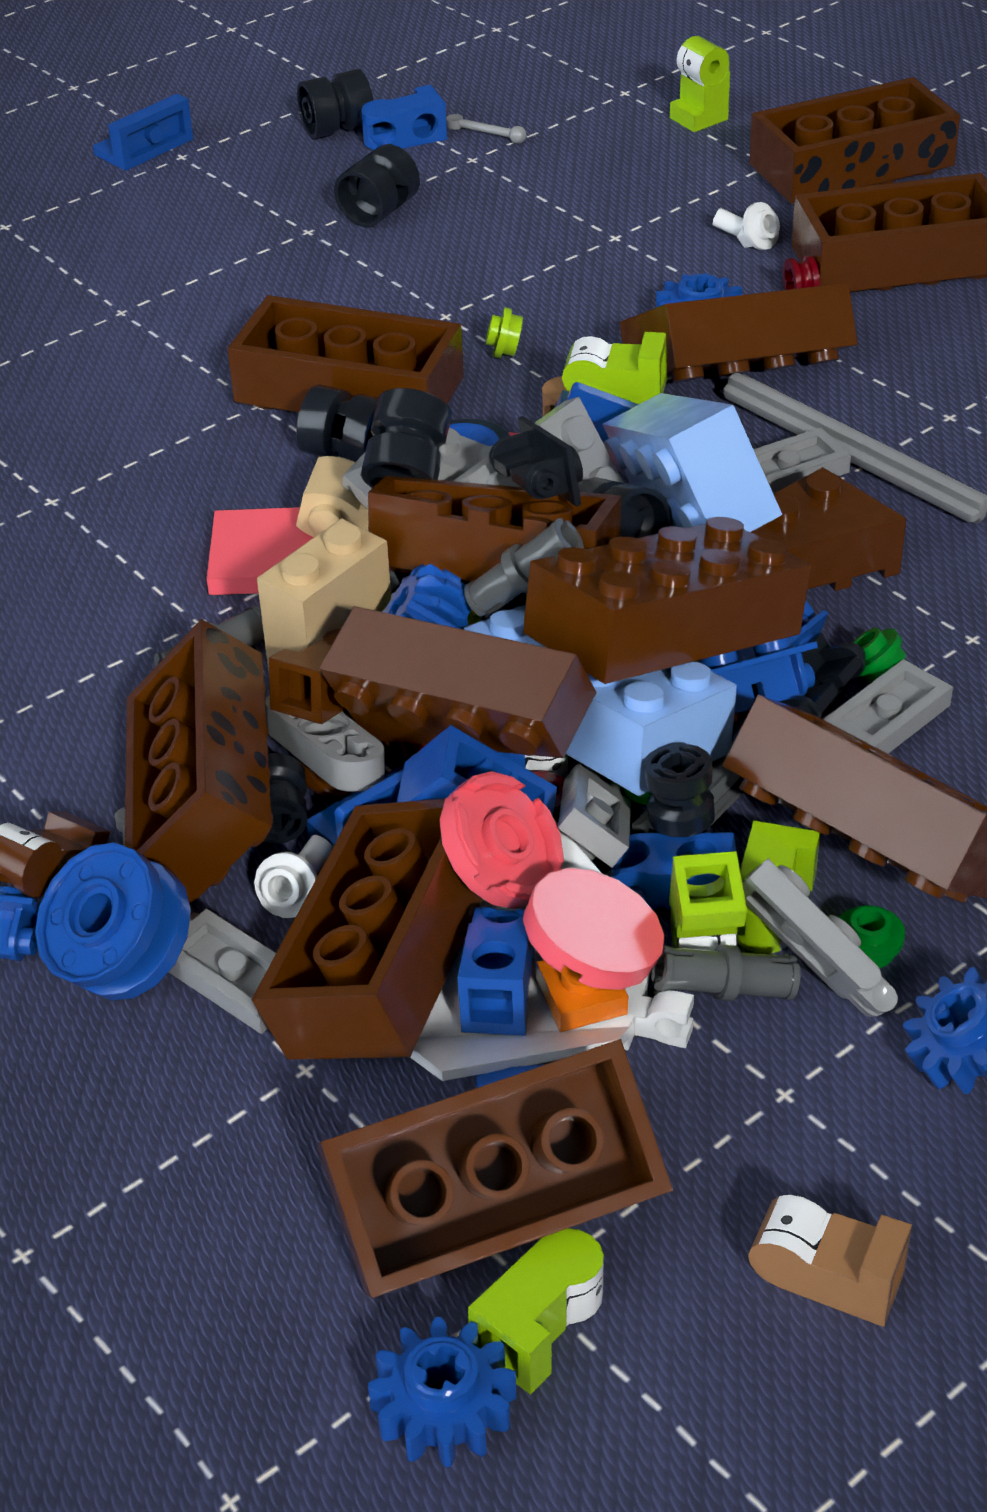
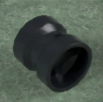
[644,743,715,837]
[263,753,308,844]

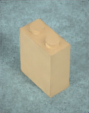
[257,518,391,672]

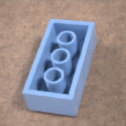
[602,393,782,532]
[464,604,737,796]

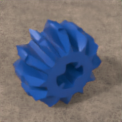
[382,564,472,630]

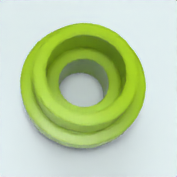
[485,307,523,359]

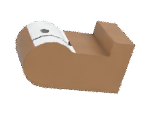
[748,1195,912,1327]

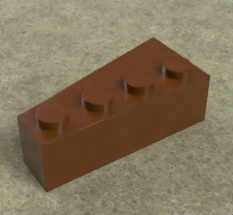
[619,283,858,383]
[368,476,621,581]
[319,606,597,758]

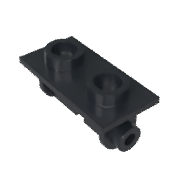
[489,416,583,506]
[779,632,866,718]

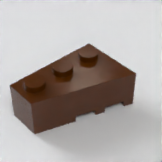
[751,467,907,591]

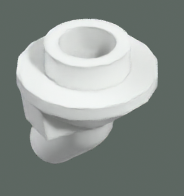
[713,202,780,250]
[254,835,333,918]

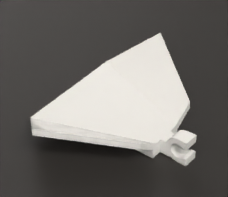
[410,819,694,1081]

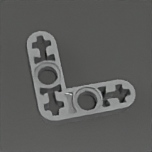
[265,695,385,791]

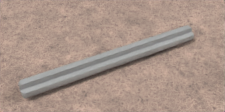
[723,373,987,524]

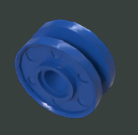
[35,842,191,1001]

